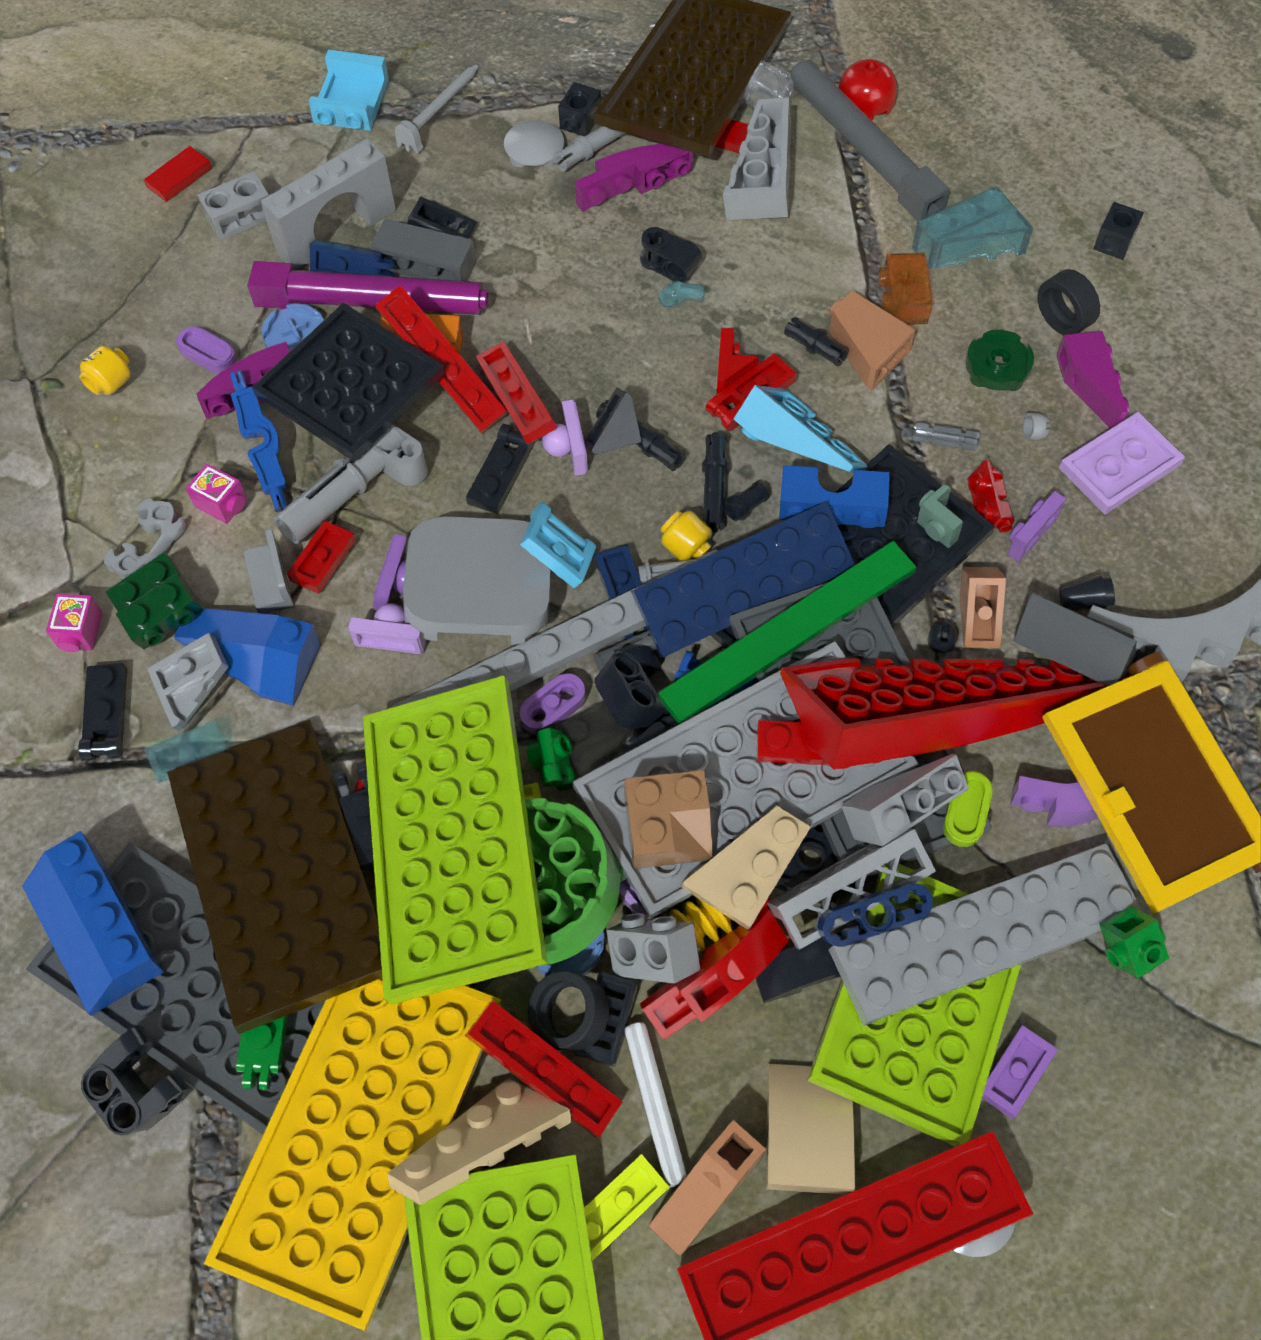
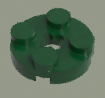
[965,330,1034,391]

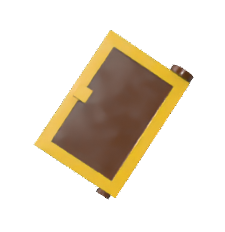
[1042,651,1261,914]

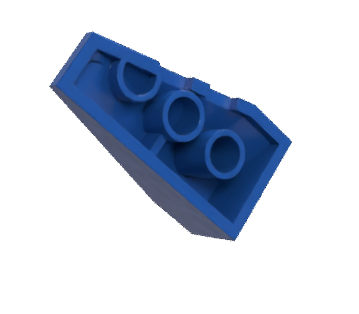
[174,608,321,706]

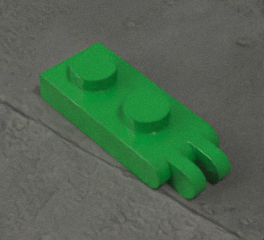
[236,1015,288,1090]

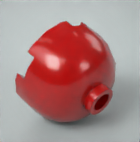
[839,59,897,120]

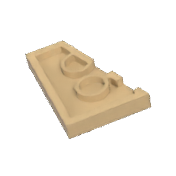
[680,806,811,929]

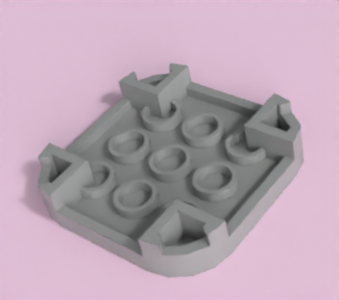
[403,516,550,645]

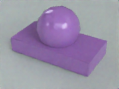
[373,534,407,610]

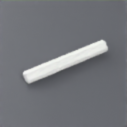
[625,1022,687,1187]

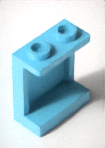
[308,50,389,131]

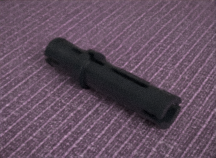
[596,400,685,471]
[702,432,729,532]

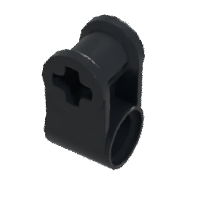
[640,227,702,284]

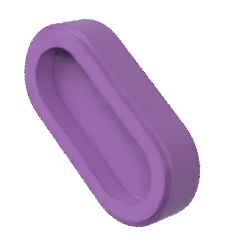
[176,326,236,373]

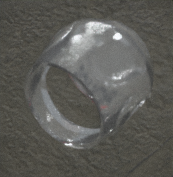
[743,60,795,110]

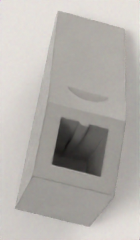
[841,754,969,846]

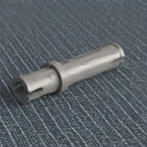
[554,126,625,172]

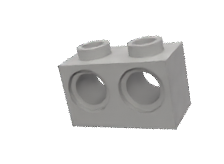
[197,171,269,241]
[606,913,700,984]

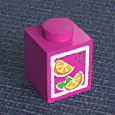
[186,463,247,524]
[46,594,103,652]

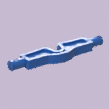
[229,370,288,512]

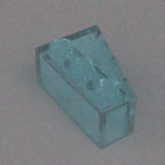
[912,186,1033,269]

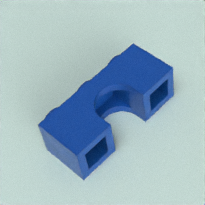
[779,465,889,528]

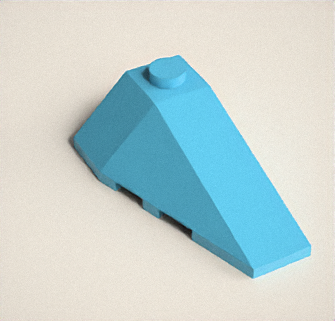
[734,385,868,472]

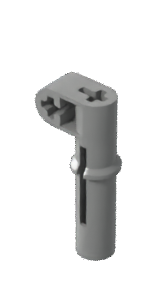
[274,425,428,544]

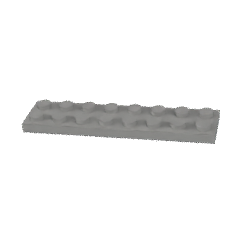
[829,843,1143,1026]

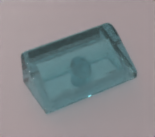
[144,719,228,783]

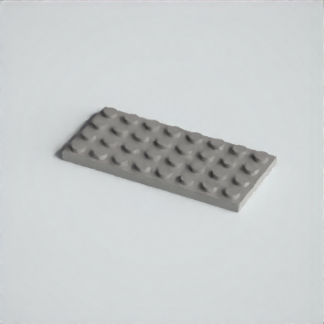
[573,642,919,919]

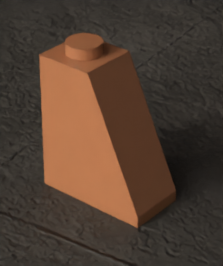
[829,290,915,391]

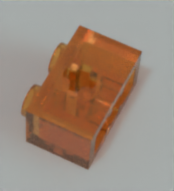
[878,253,933,325]

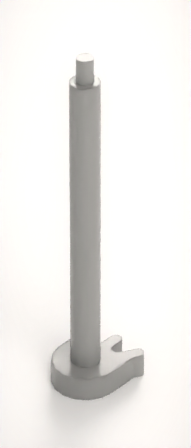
[395,64,478,154]

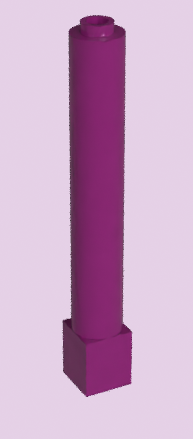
[247,261,489,315]

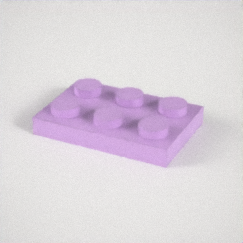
[1059,412,1185,515]

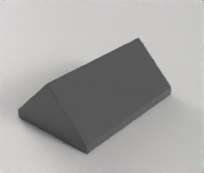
[1013,593,1137,686]

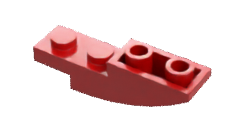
[639,907,789,1040]

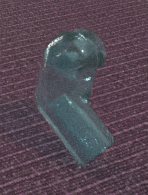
[659,281,705,308]

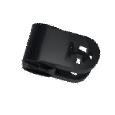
[595,647,672,729]
[81,1025,190,1136]

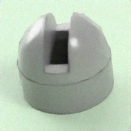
[1022,413,1051,440]

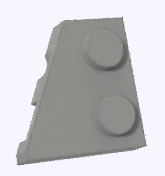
[147,633,228,731]

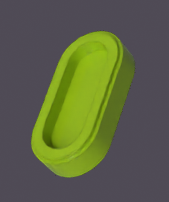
[943,771,993,847]

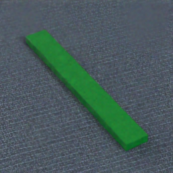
[658,541,916,725]

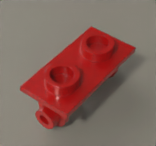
[967,459,1014,533]

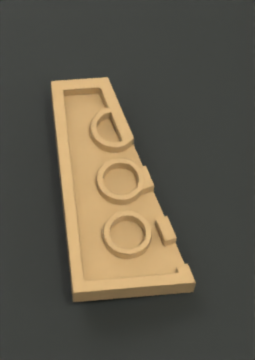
[388,1078,571,1205]

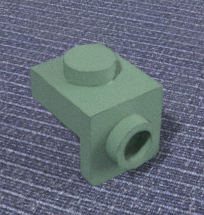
[917,484,963,548]

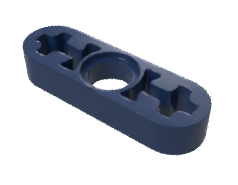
[817,882,933,947]

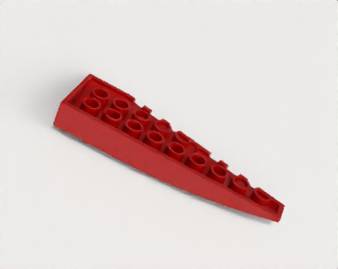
[780,658,1131,770]

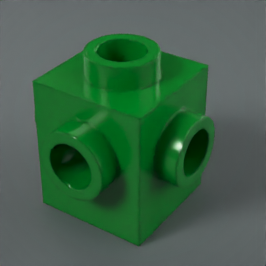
[1099,906,1169,979]

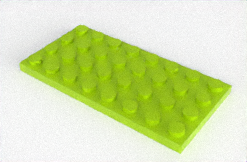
[363,675,548,1005]

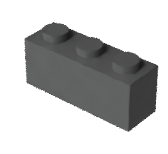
[370,219,476,281]

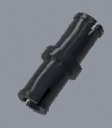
[784,317,849,366]

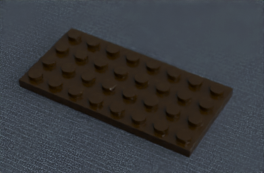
[594,0,791,157]
[167,720,393,1034]

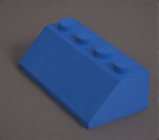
[22,831,163,1016]

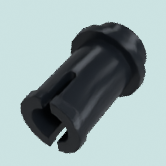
[724,481,769,521]

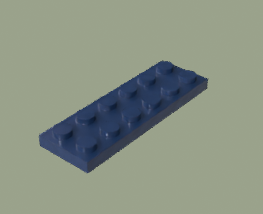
[631,501,855,657]

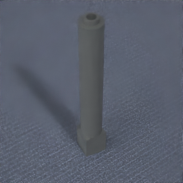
[790,60,949,224]

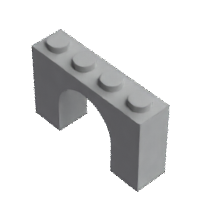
[261,139,396,270]

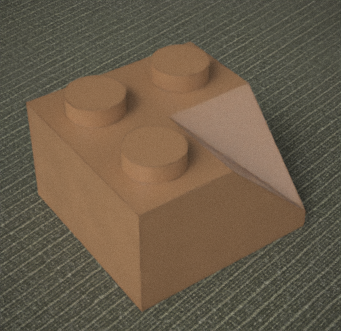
[624,770,713,869]

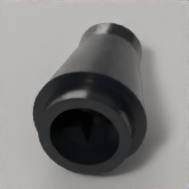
[1059,575,1115,610]

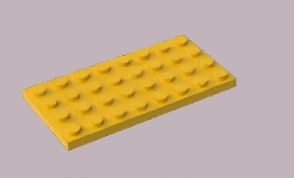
[204,978,502,1332]

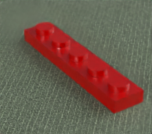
[375,285,508,434]

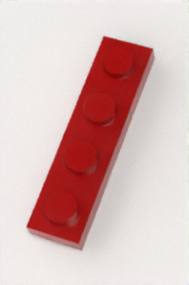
[475,341,557,445]
[465,1000,623,1138]

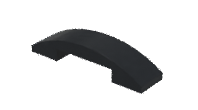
[755,927,860,1004]

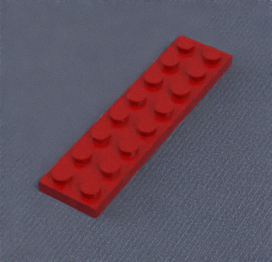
[677,1131,1033,1340]

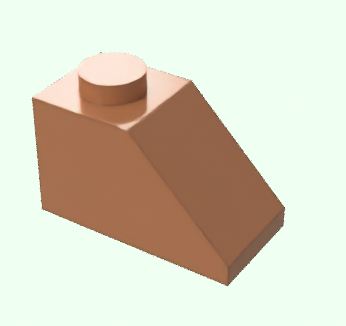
[960,567,1006,648]

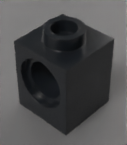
[558,82,601,137]
[1093,202,1144,260]

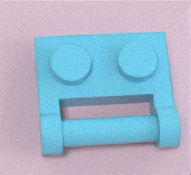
[520,502,596,588]

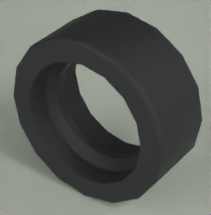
[1037,269,1101,335]
[528,970,609,1051]

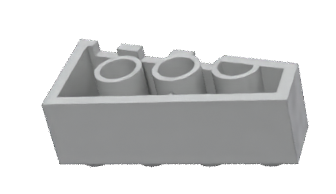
[723,97,791,220]

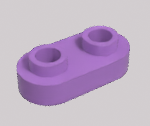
[520,674,585,735]

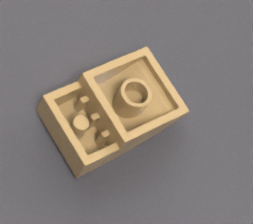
[766,1064,855,1195]

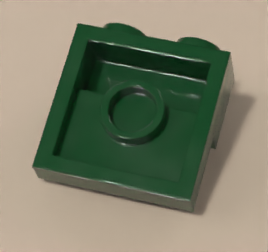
[105,551,204,650]

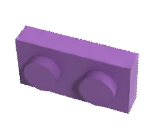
[1008,491,1066,562]
[982,1025,1058,1120]

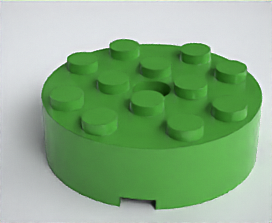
[525,798,620,965]

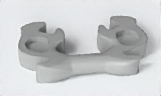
[104,498,186,580]

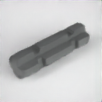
[912,421,980,451]

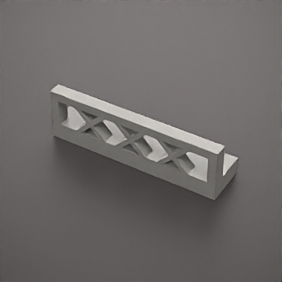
[767,828,936,950]

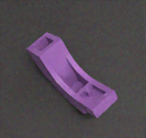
[1010,776,1098,827]

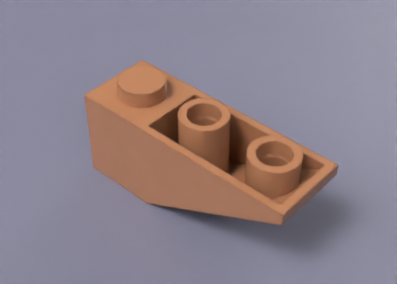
[648,1120,766,1257]

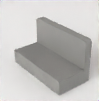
[243,528,294,614]

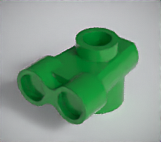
[526,728,576,790]

